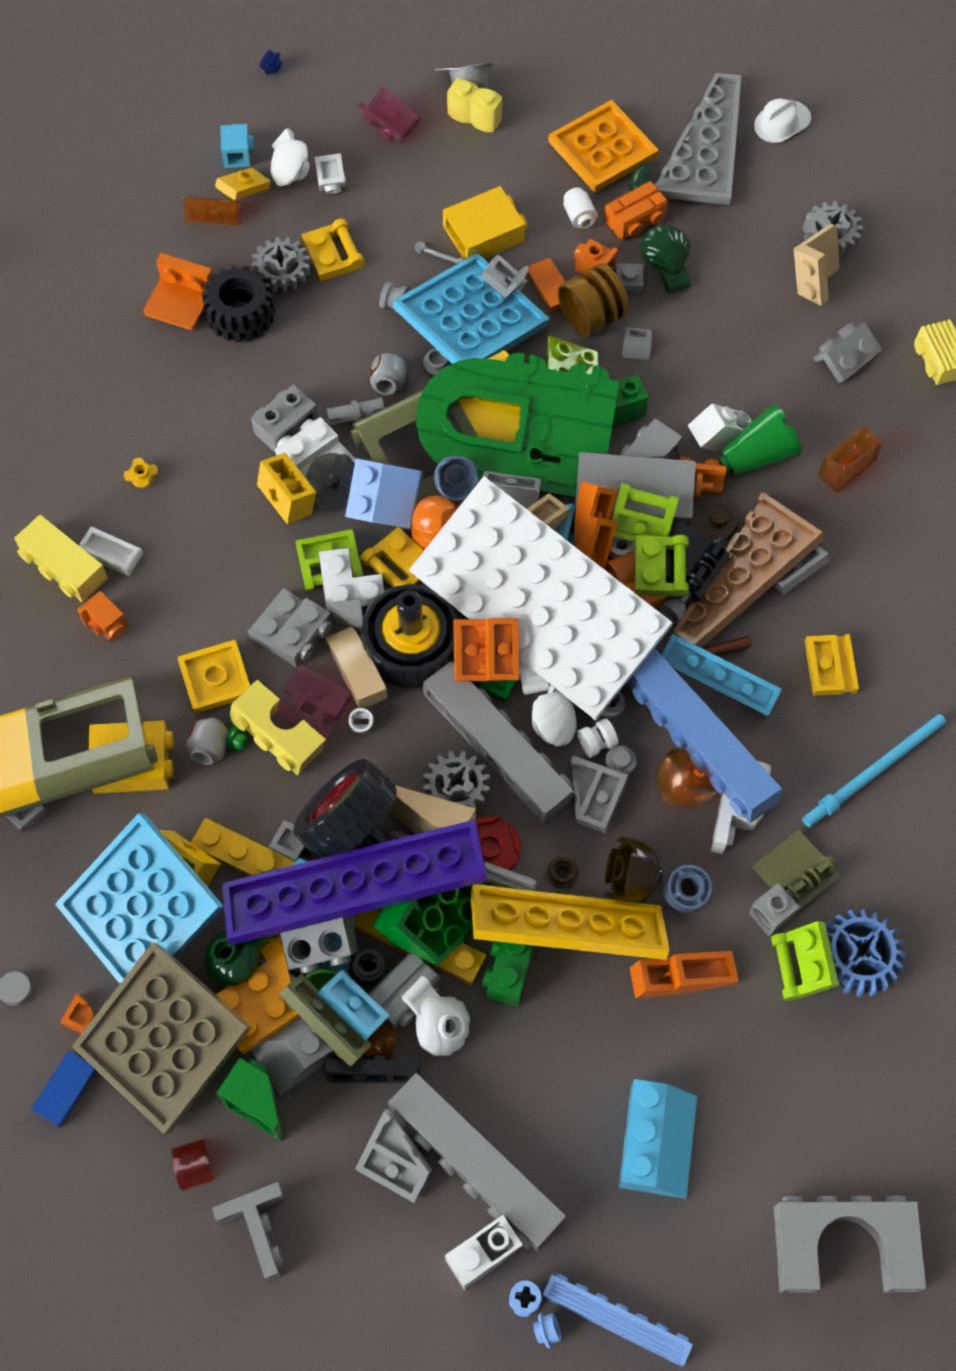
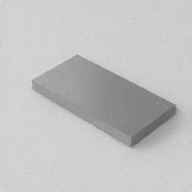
[575,452,696,521]

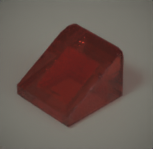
[171,1139,213,1190]

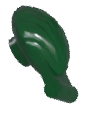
[642,224,691,292]
[204,930,280,986]

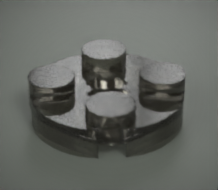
[305,453,355,512]

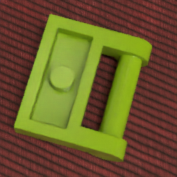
[611,482,679,542]
[295,529,363,591]
[634,535,689,597]
[770,921,839,1001]

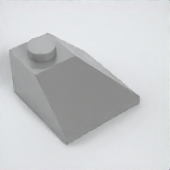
[251,1017,335,1096]

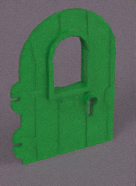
[416,353,619,498]

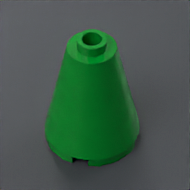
[718,404,802,476]

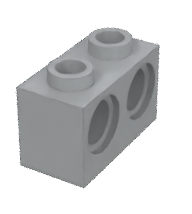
[280,915,359,973]

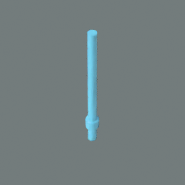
[802,714,946,828]

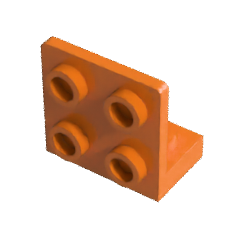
[143,253,213,330]

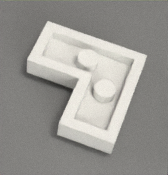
[319,548,384,611]

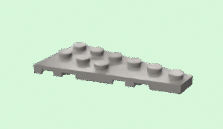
[654,73,742,205]

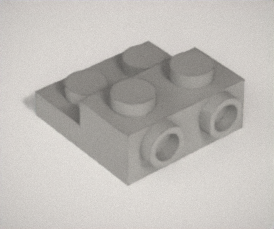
[247,588,332,668]

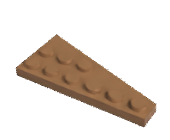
[673,492,825,648]

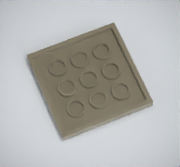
[72,942,252,1134]

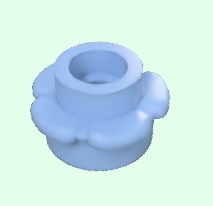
[533,1312,562,1349]

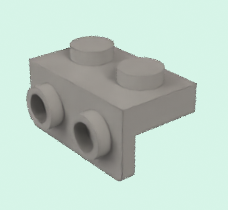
[813,322,882,383]

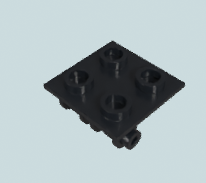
[666,521,730,599]

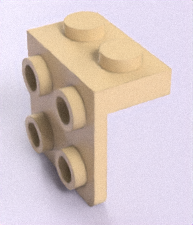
[794,224,840,306]

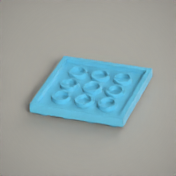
[393,253,550,364]
[55,813,224,983]

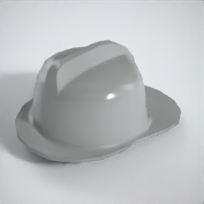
[434,62,494,89]

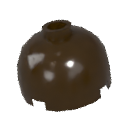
[605,837,663,902]

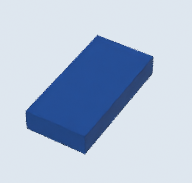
[30,1051,97,1128]

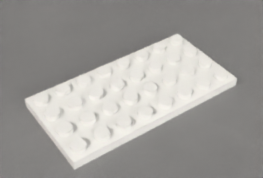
[409,476,673,720]

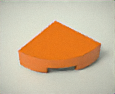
[60,993,95,1034]

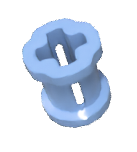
[509,1281,541,1317]

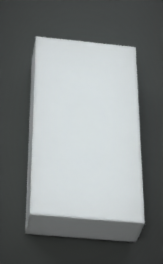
[79,526,143,577]

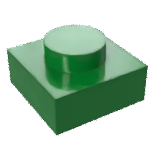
[479,674,520,703]

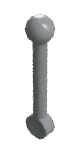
[415,242,465,264]

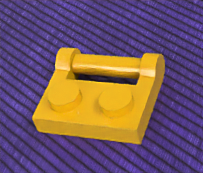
[301,218,365,282]
[360,527,424,588]

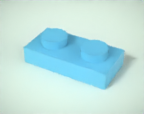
[317,969,390,1041]

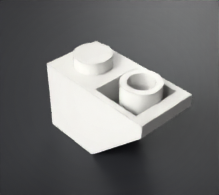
[688,404,752,451]
[445,1215,523,1290]

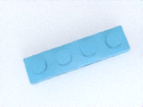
[662,634,782,716]

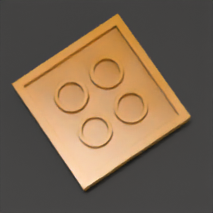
[548,100,659,193]

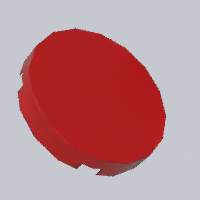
[475,816,521,871]

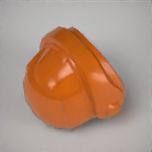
[411,496,460,550]

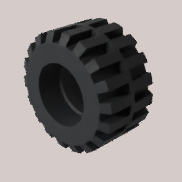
[202,266,275,343]

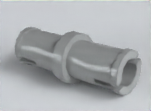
[326,397,385,426]

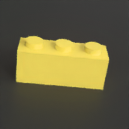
[15,515,108,602]

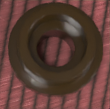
[547,857,579,889]

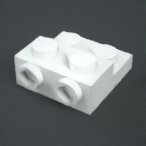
[275,417,356,496]

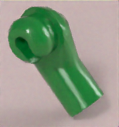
[227,724,248,751]

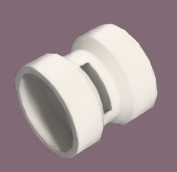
[577,718,619,758]

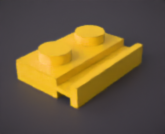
[804,634,859,696]

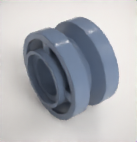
[663,864,712,913]

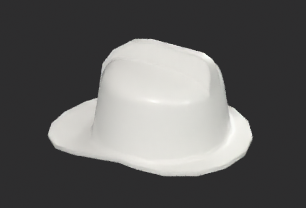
[754,98,812,143]

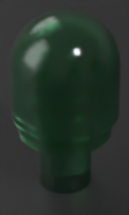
[628,162,652,192]

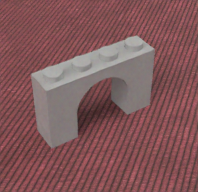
[774,1196,926,1293]

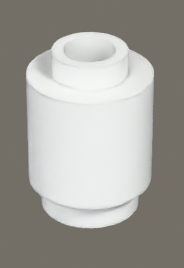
[563,188,598,229]

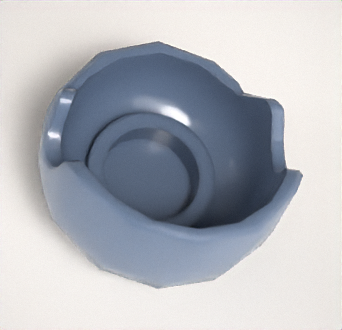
[434,455,478,502]

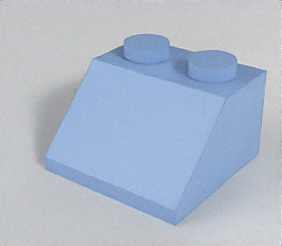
[345,459,423,529]

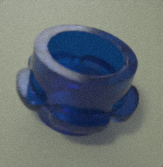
[259,50,282,75]

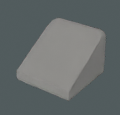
[622,327,652,360]
[330,599,363,631]

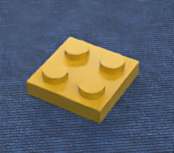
[177,639,250,714]

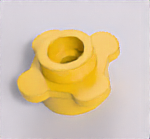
[124,458,158,488]

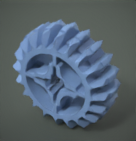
[826,909,906,997]

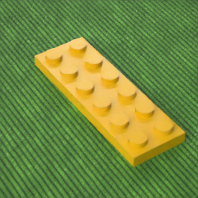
[470,884,670,960]

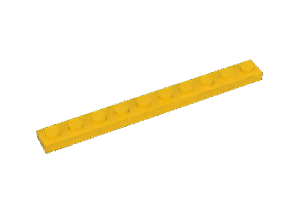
[191,818,486,986]

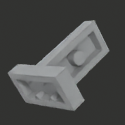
[212,1182,285,1282]

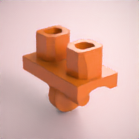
[678,456,726,499]

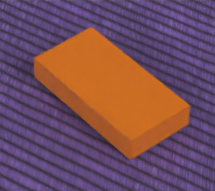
[526,257,565,313]

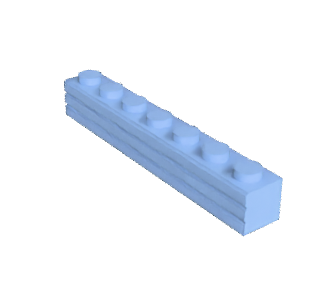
[542,1273,693,1367]

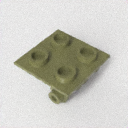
[752,829,841,912]

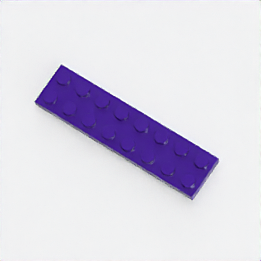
[222,820,488,945]

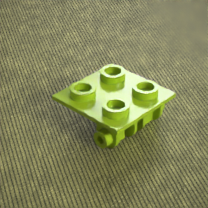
[547,336,598,374]

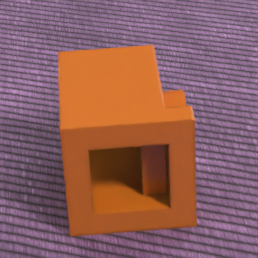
[574,238,618,274]
[77,591,129,642]

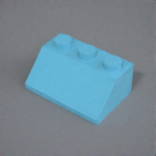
[618,1079,697,1199]

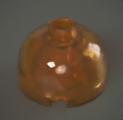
[656,748,717,809]

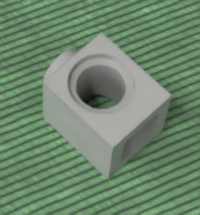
[748,883,800,938]

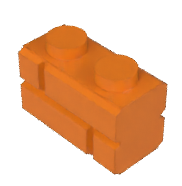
[604,181,668,241]

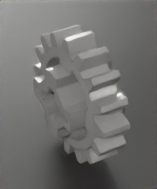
[803,201,863,256]
[251,237,311,293]
[423,751,490,808]

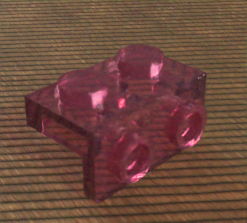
[358,87,422,144]

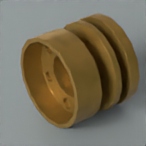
[557,263,629,337]

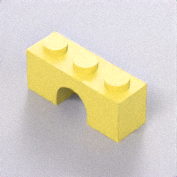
[229,680,326,776]

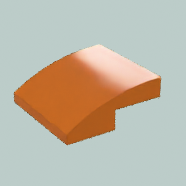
[453,618,519,682]

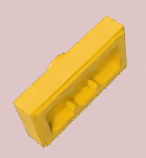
[215,168,271,200]

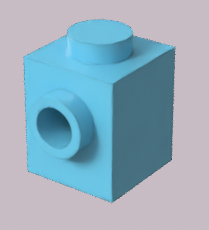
[220,124,255,168]

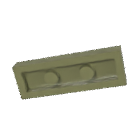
[279,974,372,1067]

